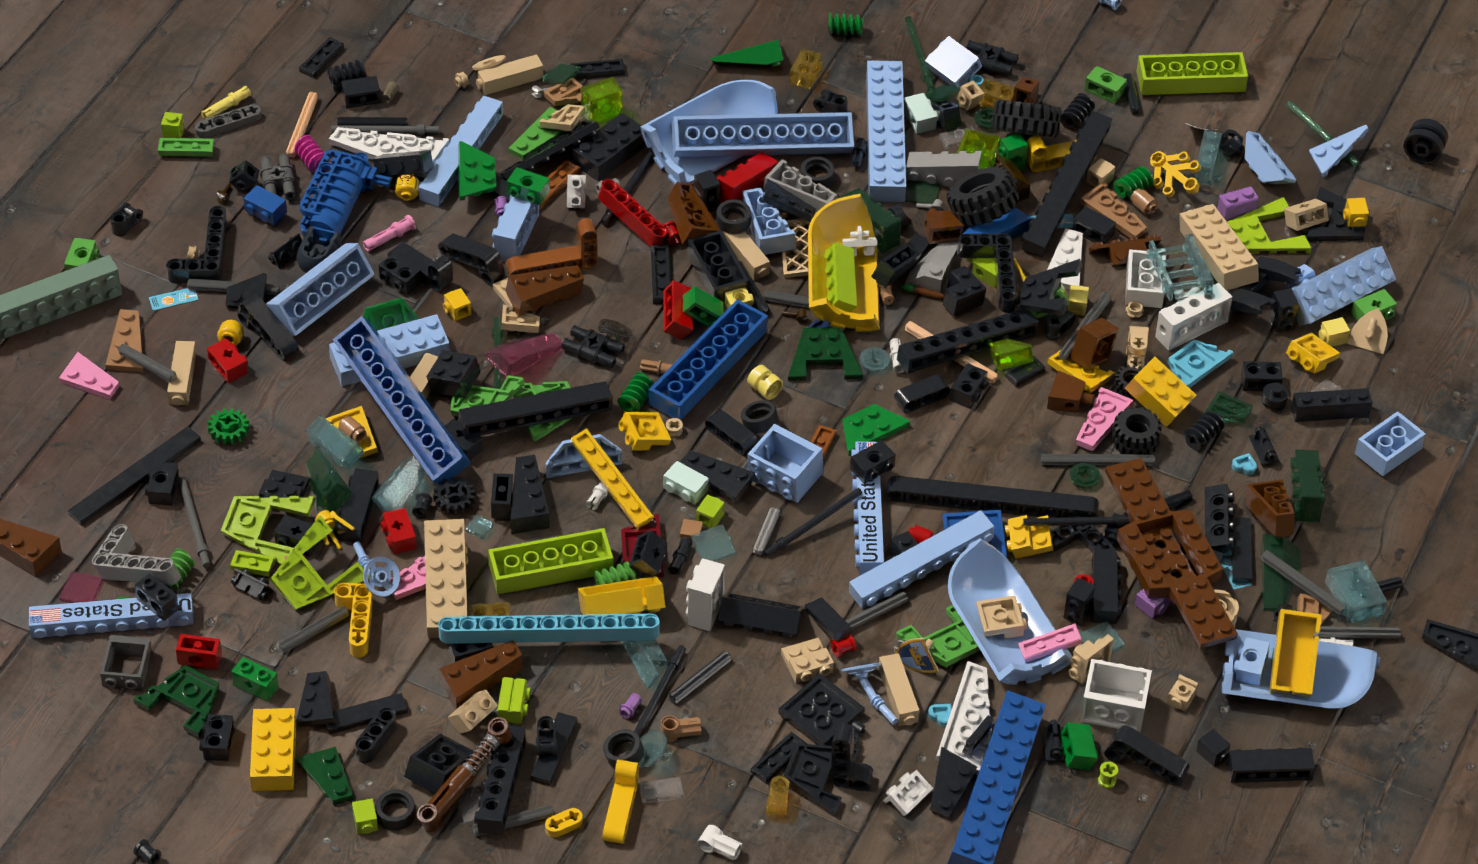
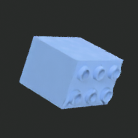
[748,424,824,503]

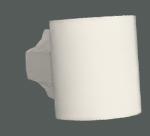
[697,825,742,860]

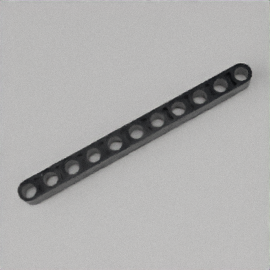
[886,476,1099,518]

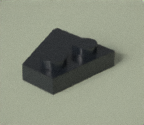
[225,273,267,308]

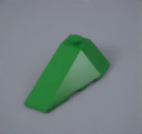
[711,40,784,67]

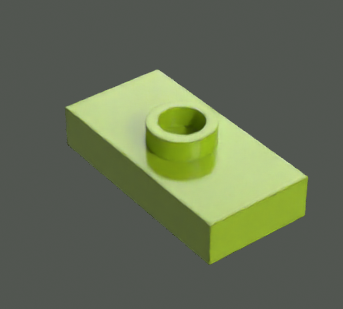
[230,550,275,577]

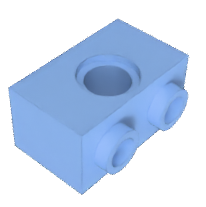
[1233,637,1270,686]

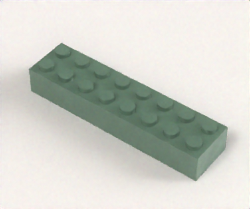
[0,255,122,340]

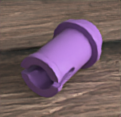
[495,196,507,218]
[619,693,642,719]

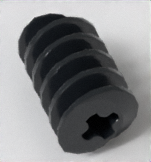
[327,60,367,89]
[1061,93,1095,129]
[1184,411,1225,450]

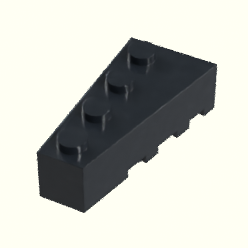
[511,455,550,534]

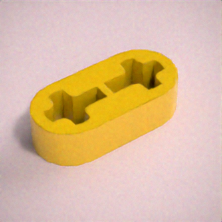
[545,808,583,838]

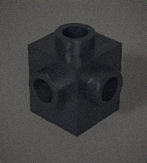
[229,160,260,193]

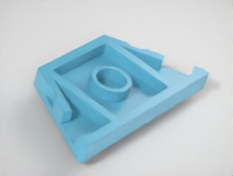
[1168,340,1233,388]

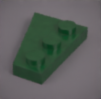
[296,747,353,805]

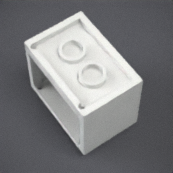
[1080,659,1152,732]

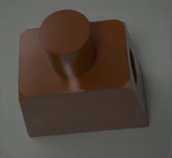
[1012,77,1039,104]
[923,208,964,244]
[1047,371,1094,413]

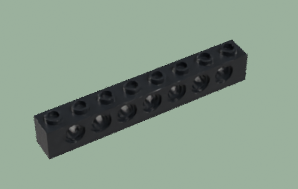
[896,309,1039,374]

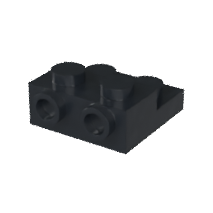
[259,470,310,498]

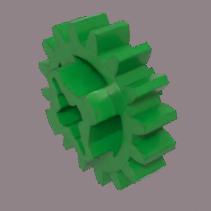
[207,408,250,445]

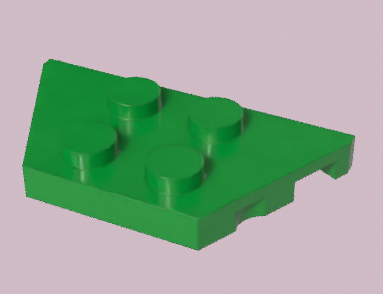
[458,141,496,201]
[363,298,419,331]
[842,404,910,456]

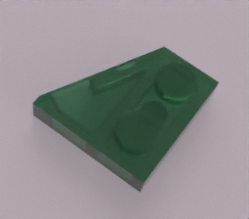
[1203,391,1253,423]

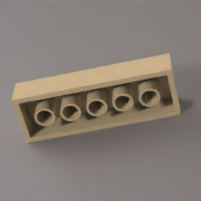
[1180,204,1259,291]
[424,519,467,638]

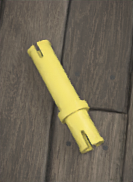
[201,86,251,119]

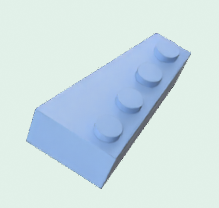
[742,188,796,255]

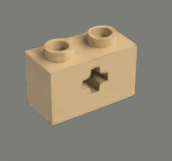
[1284,199,1329,231]
[447,690,498,734]

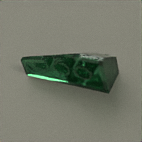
[305,449,352,513]
[1260,534,1300,611]

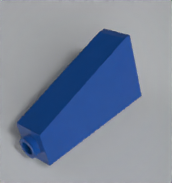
[963,207,1031,239]

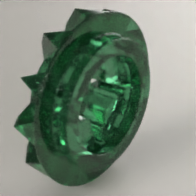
[974,107,994,130]
[1069,463,1101,489]

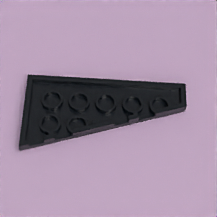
[500,119,600,179]

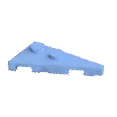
[1309,125,1368,178]

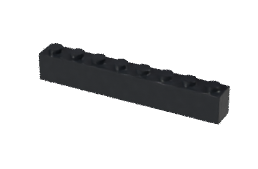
[458,381,613,439]

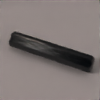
[1123,73,1140,114]

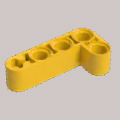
[1026,136,1096,172]
[334,583,373,658]
[602,760,639,844]

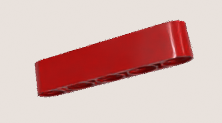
[598,179,667,247]

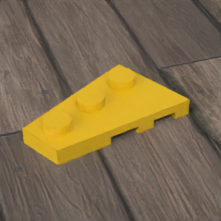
[1047,350,1115,393]
[325,406,378,458]

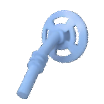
[353,542,400,596]
[841,662,898,725]

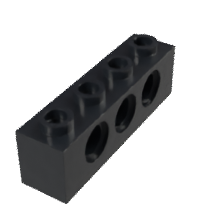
[1204,484,1236,557]

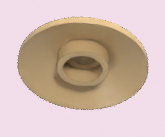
[472,55,506,71]

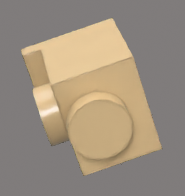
[956,80,984,111]
[1167,675,1198,712]

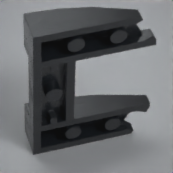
[1227,256,1301,314]

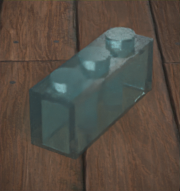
[1194,130,1222,185]
[305,415,364,469]
[371,456,427,512]

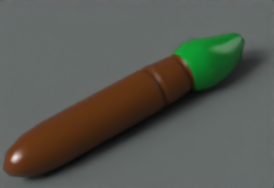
[901,284,945,300]

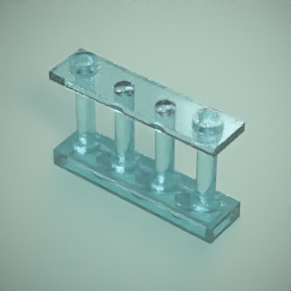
[1147,234,1213,301]

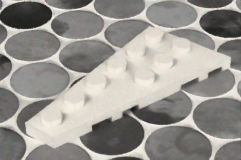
[329,127,450,178]
[935,661,992,775]

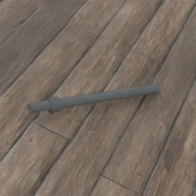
[331,124,439,135]
[178,476,210,568]

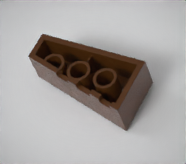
[667,182,720,245]
[505,265,584,317]
[1246,479,1295,538]
[0,519,62,577]
[439,640,523,710]

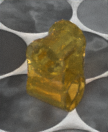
[765,776,789,817]

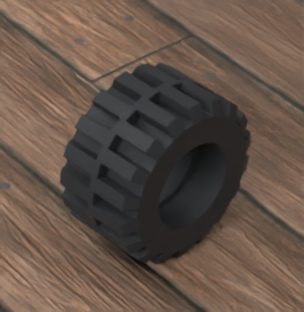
[1112,407,1162,455]

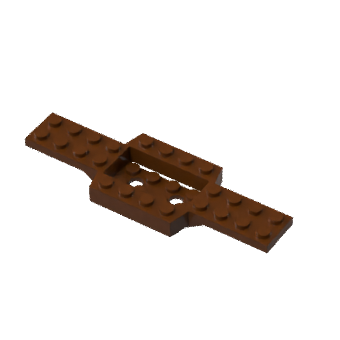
[1105,458,1238,649]

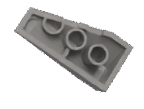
[905,241,958,293]

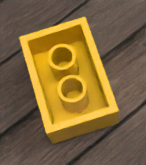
[1125,357,1196,427]

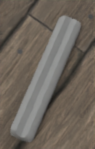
[753,507,780,556]

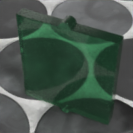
[541,63,582,85]
[925,85,961,102]
[905,180,940,204]

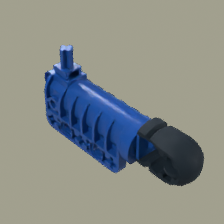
[297,150,392,273]

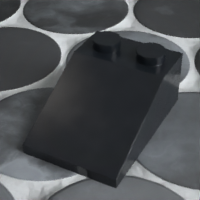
[404,733,473,794]

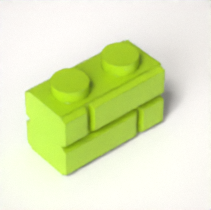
[497,677,531,724]

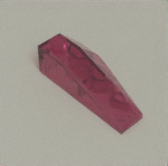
[484,332,563,377]

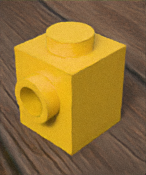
[1343,198,1369,227]
[443,288,471,321]

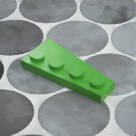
[509,107,579,160]

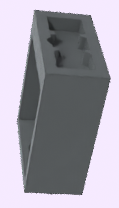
[100,635,152,690]

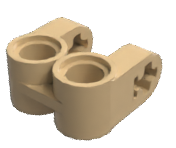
[1126,326,1149,369]

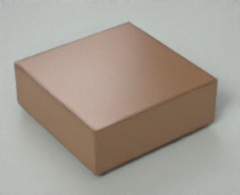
[680,519,703,541]

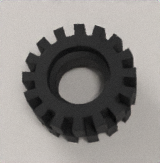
[1114,365,1142,400]

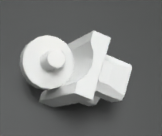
[567,175,586,208]
[842,226,877,256]

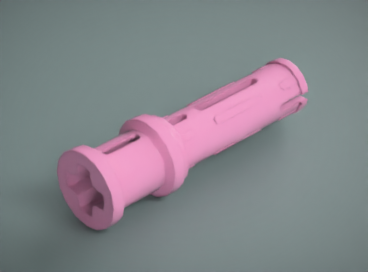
[362,215,416,252]

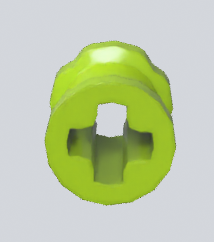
[1098,762,1118,789]

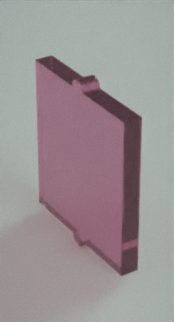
[59,571,103,603]

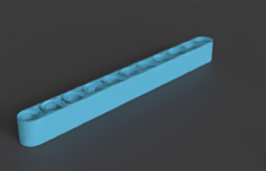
[438,614,660,644]

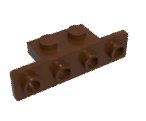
[1088,235,1162,266]

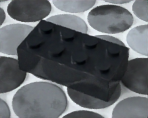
[572,113,647,182]
[687,230,749,303]

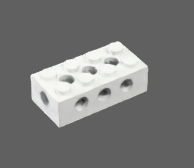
[1155,283,1232,351]

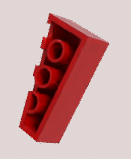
[716,152,779,205]

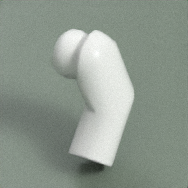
[1174,286,1201,301]

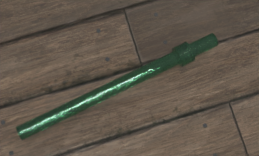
[905,16,935,91]
[1286,100,1360,167]
[492,317,503,389]

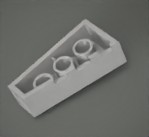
[906,151,982,187]
[763,159,837,212]

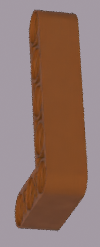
[505,218,598,275]

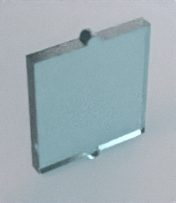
[691,524,736,561]
[1079,621,1125,652]

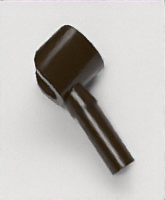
[217,184,232,204]
[782,309,807,324]

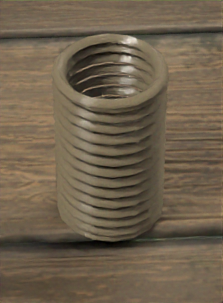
[381,82,399,103]

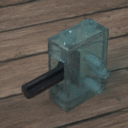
[1325,560,1403,623]

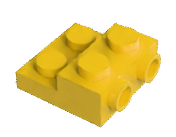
[1286,333,1340,374]
[619,412,671,450]
[1005,515,1053,559]

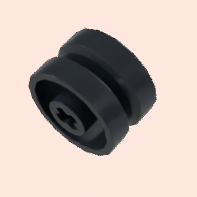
[1403,119,1449,164]

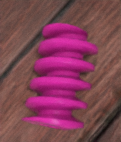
[294,135,330,174]

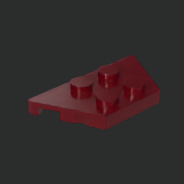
[621,514,664,578]

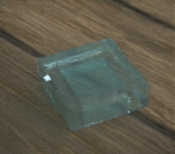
[466,515,493,540]

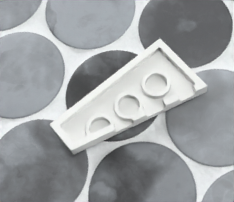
[1047,228,1083,290]

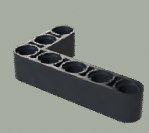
[166,205,227,283]
[957,234,1017,313]

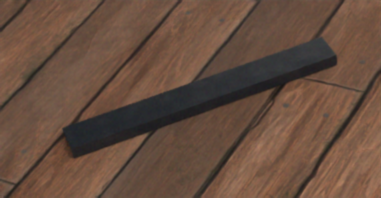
[68,426,201,525]

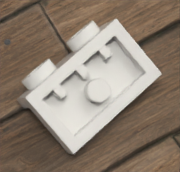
[883,770,933,816]

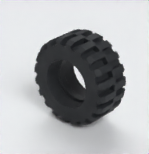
[992,100,1062,138]
[946,166,1019,227]

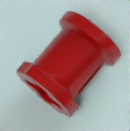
[663,221,681,245]
[830,634,857,658]

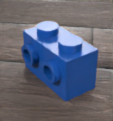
[243,185,287,225]

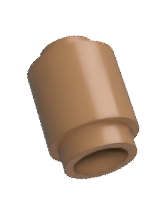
[1131,189,1157,214]
[338,416,367,443]

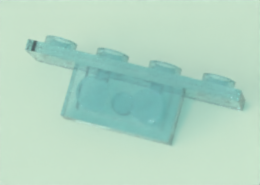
[622,639,667,688]

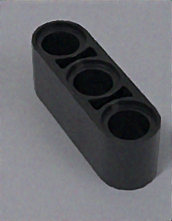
[894,374,951,413]
[705,410,758,455]
[355,707,397,763]

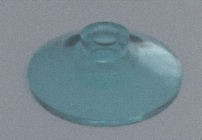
[639,731,667,767]

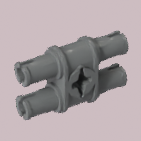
[260,154,296,200]

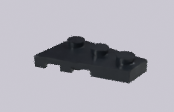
[1422,619,1478,670]
[296,671,336,727]
[930,747,977,819]

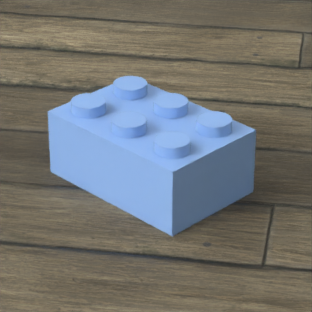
[1355,411,1426,476]

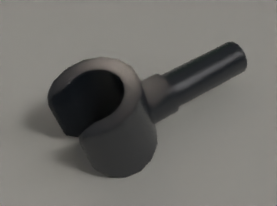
[851,721,866,736]

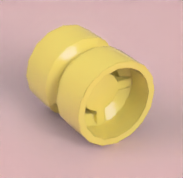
[747,365,783,400]

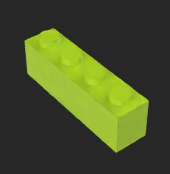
[824,242,857,313]

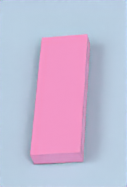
[1018,624,1082,663]

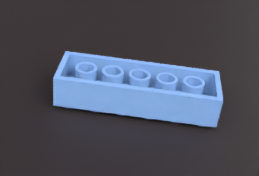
[266,243,375,336]
[1291,246,1396,326]
[329,314,449,386]

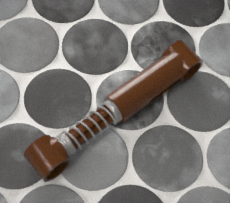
[417,717,512,832]

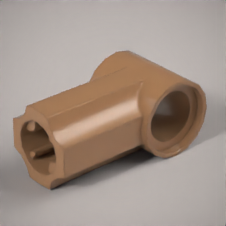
[660,715,701,743]

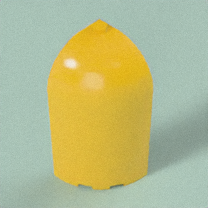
[808,194,880,332]

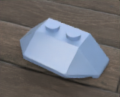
[1245,131,1296,185]
[546,434,622,478]

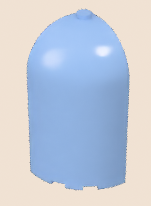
[641,80,778,184]
[948,538,1072,685]
[1222,629,1380,708]

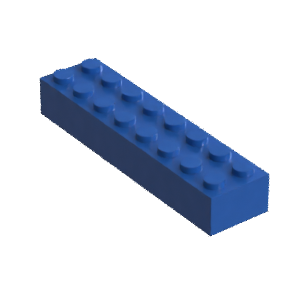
[649,299,768,420]

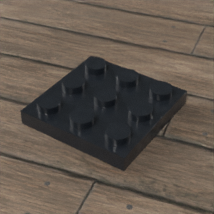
[778,673,865,746]

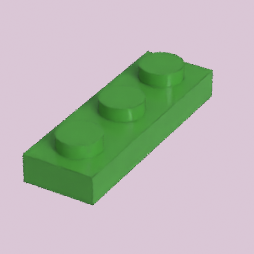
[158,138,214,157]

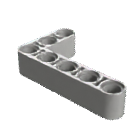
[92,524,181,585]

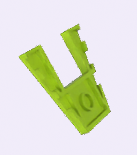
[1227,197,1311,254]
[221,496,315,565]
[270,515,369,610]

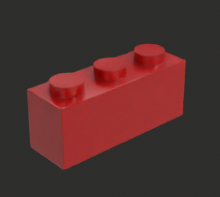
[663,280,694,340]

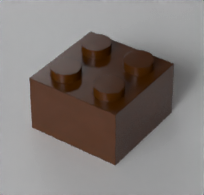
[1070,318,1119,370]

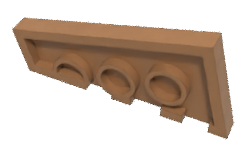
[1080,181,1147,238]
[106,309,144,373]

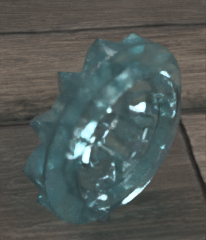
[860,347,890,372]

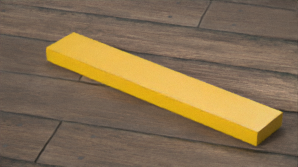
[570,429,654,530]

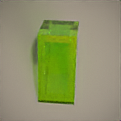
[990,339,1034,371]

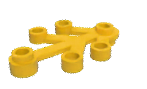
[1150,151,1201,198]

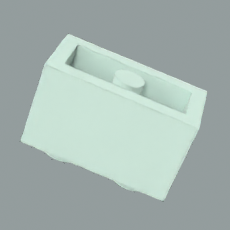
[904,93,938,134]
[663,461,709,505]

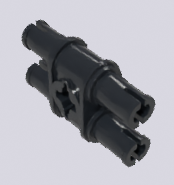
[966,40,1019,77]
[561,325,625,368]

